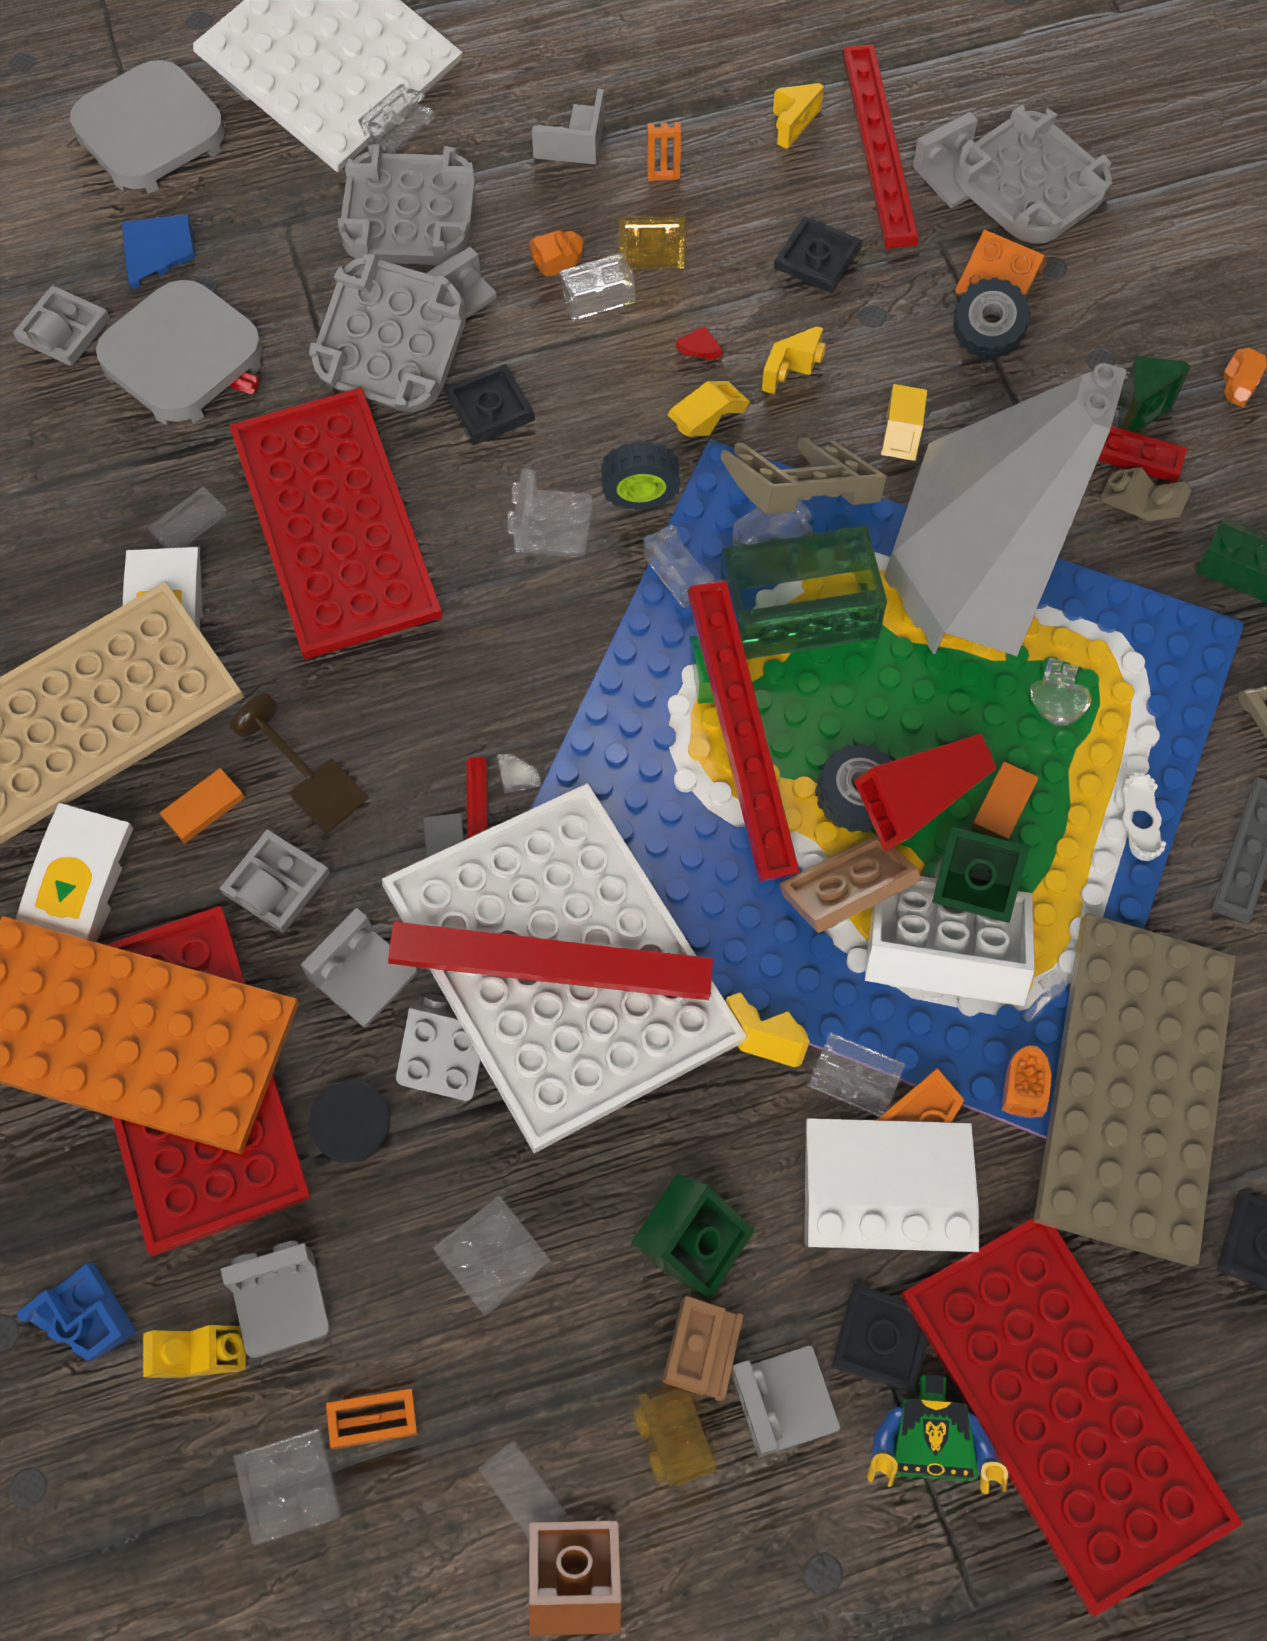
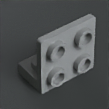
[913,112,978,208]
[301,908,418,1027]
[731,1346,840,1458]

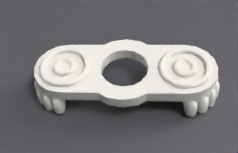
[1122,772,1166,861]

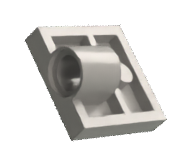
[13,285,110,366]
[220,829,330,934]

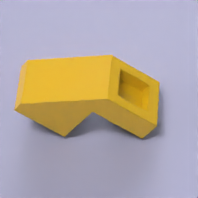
[762,326,826,394]
[667,381,750,437]
[881,384,927,461]
[726,992,810,1067]
[143,1325,246,1378]

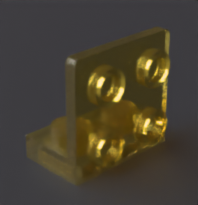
[633,1388,718,1491]

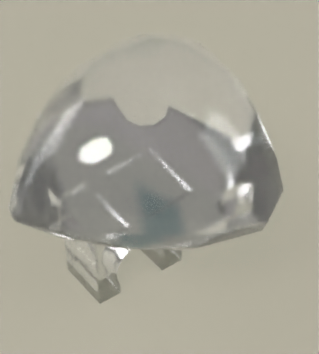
[1030,658,1092,726]

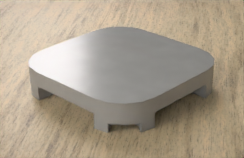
[70,60,226,194]
[954,105,1113,244]
[338,144,475,265]
[309,254,467,412]
[96,280,263,425]

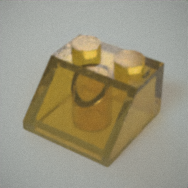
[619,214,686,269]

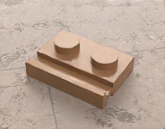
[662,1296,744,1401]

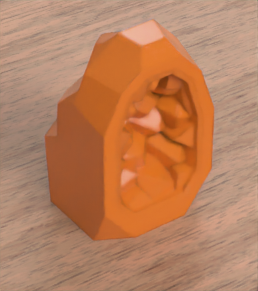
[529,230,584,276]
[1223,348,1267,408]
[1001,1045,1052,1118]

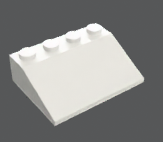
[865,876,1035,1006]
[804,1119,979,1252]

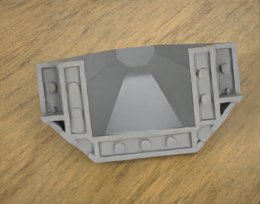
[884,363,1127,656]

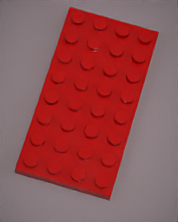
[229,387,443,660]
[106,906,312,1257]
[901,1218,1243,1617]

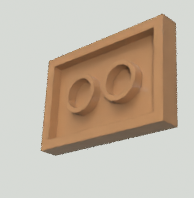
[779,835,921,933]

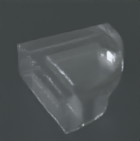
[497,754,541,793]

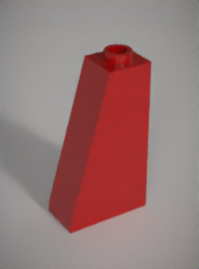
[854,734,997,851]

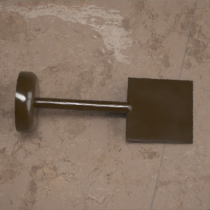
[230,693,369,834]

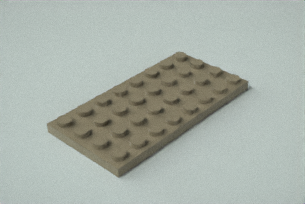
[1033,913,1236,1267]

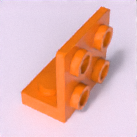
[955,229,1047,296]

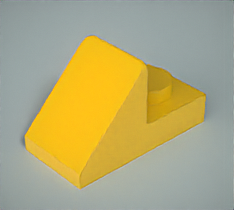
[773,83,824,149]

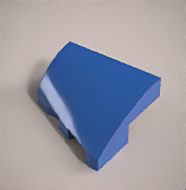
[16,1263,137,1361]

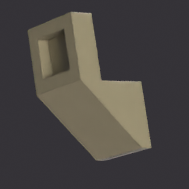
[1100,467,1192,521]

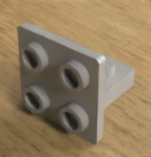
[426,247,497,318]

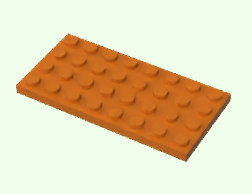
[0,916,299,1154]

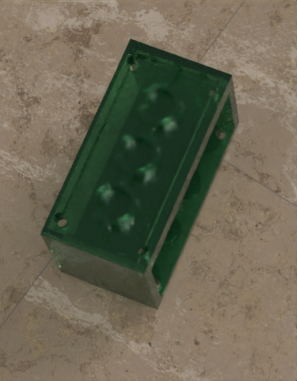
[720,526,887,660]

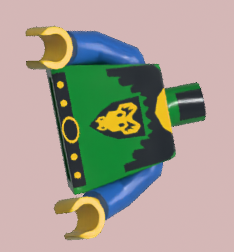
[867,1375,1008,1494]

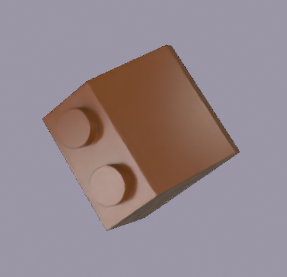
[529,1520,621,1636]

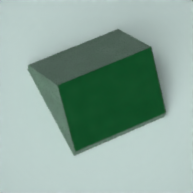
[1118,356,1191,433]

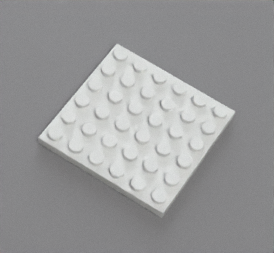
[193,0,462,173]

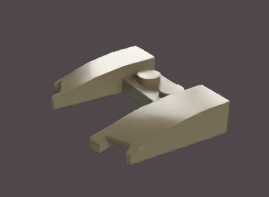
[721,438,887,515]

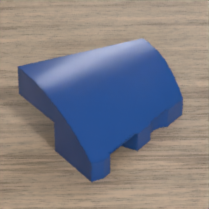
[122,214,195,289]

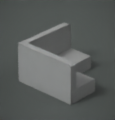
[532,89,605,164]

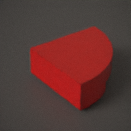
[676,326,722,360]

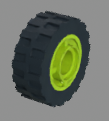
[601,442,680,510]

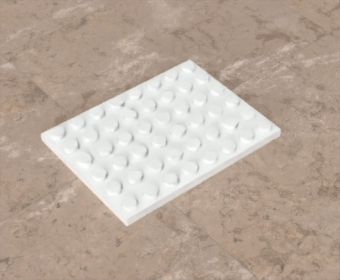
[382,783,747,1153]

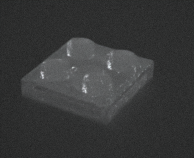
[433,1196,551,1317]
[233,1428,342,1546]

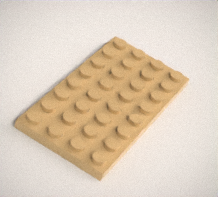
[0,581,244,844]

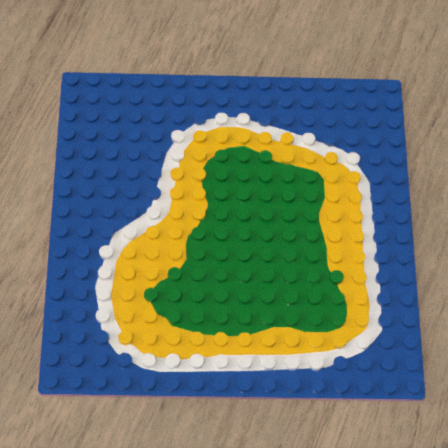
[530,440,1243,1139]

